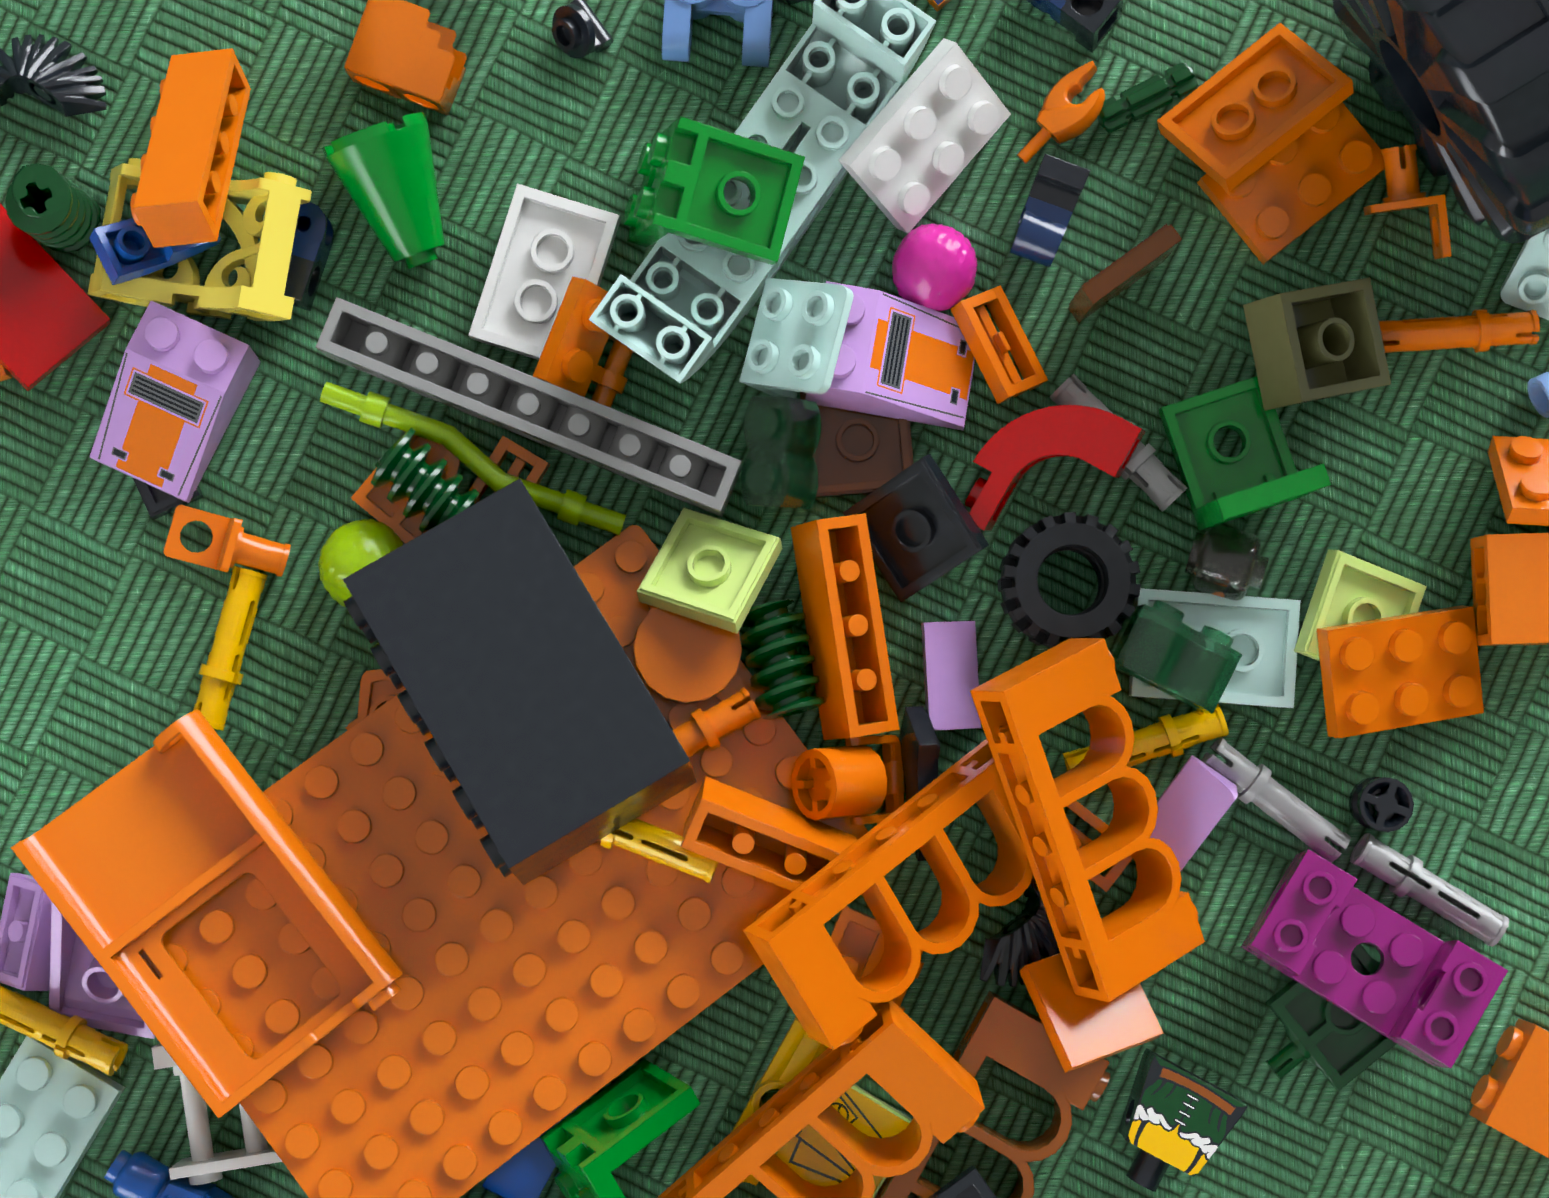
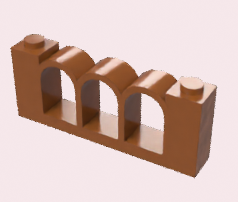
[874,990,1110,1198]

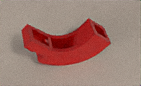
[965,405,1146,531]

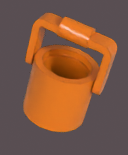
[791,735,905,825]

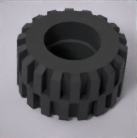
[998,512,1141,649]

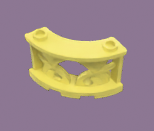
[87,158,312,321]

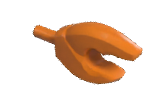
[1017,61,1105,164]

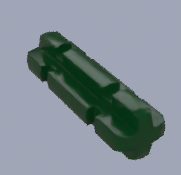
[1097,63,1198,133]

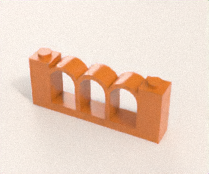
[970,638,1205,1002]
[743,739,1083,1050]
[657,1000,985,1198]

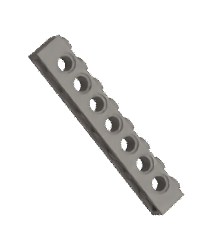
[316,297,742,517]

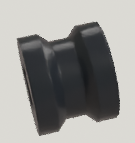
[1349,776,1414,832]

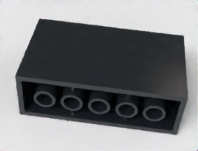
[343,478,697,885]

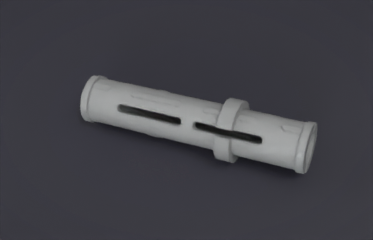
[1050,374,1187,512]
[1201,737,1351,863]
[1350,833,1509,947]

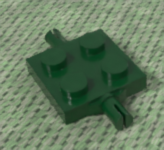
[1265,944,1397,1091]

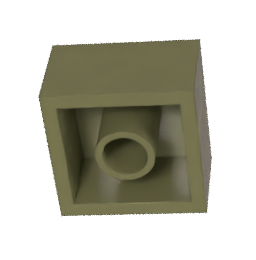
[1243,277,1391,411]

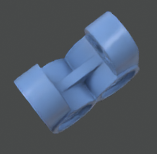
[662,0,774,67]

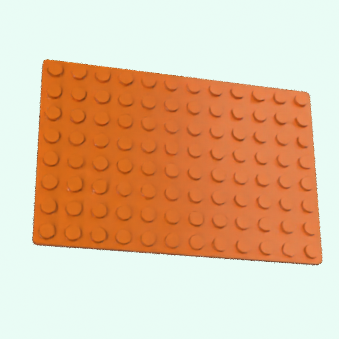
[140,525,869,1198]

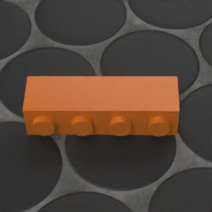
[130,48,251,248]
[790,513,900,740]

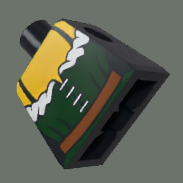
[1119,1048,1248,1192]

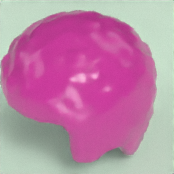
[892,223,977,312]

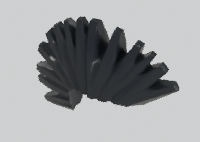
[0,34,107,117]
[979,875,1060,987]

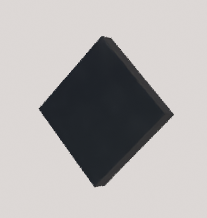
[843,454,989,602]

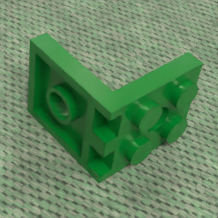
[623,116,805,265]
[1158,376,1331,531]
[540,1059,700,1198]

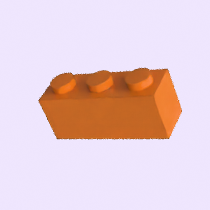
[681,776,857,891]

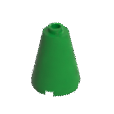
[322,112,445,269]

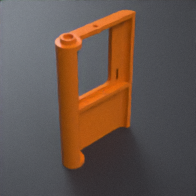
[11,710,403,1119]

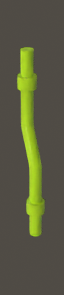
[320,381,626,535]

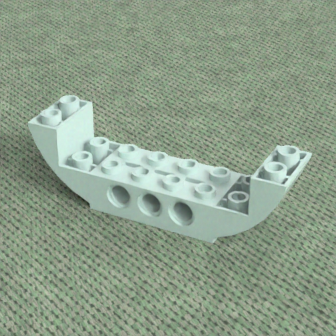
[589,0,936,384]

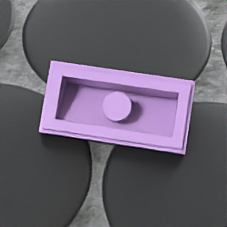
[921,621,981,731]
[1150,755,1238,872]
[0,873,52,991]

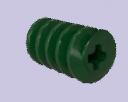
[5,163,101,253]
[371,428,479,533]
[741,599,825,719]

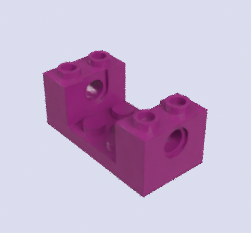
[1241,849,1508,1069]

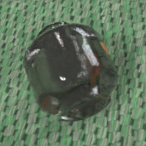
[1185,524,1269,601]

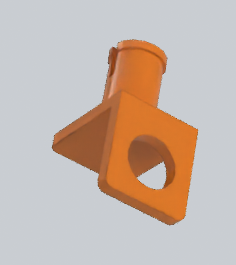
[1364,144,1451,259]
[163,505,291,577]

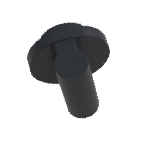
[552,0,614,58]

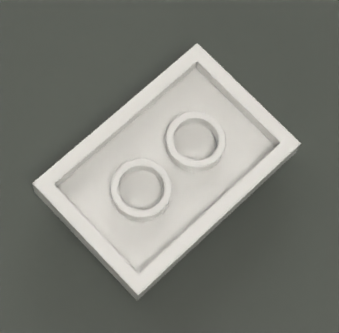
[838,38,1011,234]
[468,183,621,360]

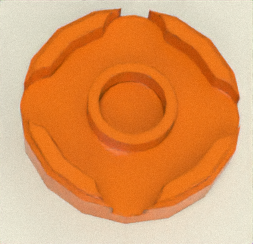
[633,607,742,704]

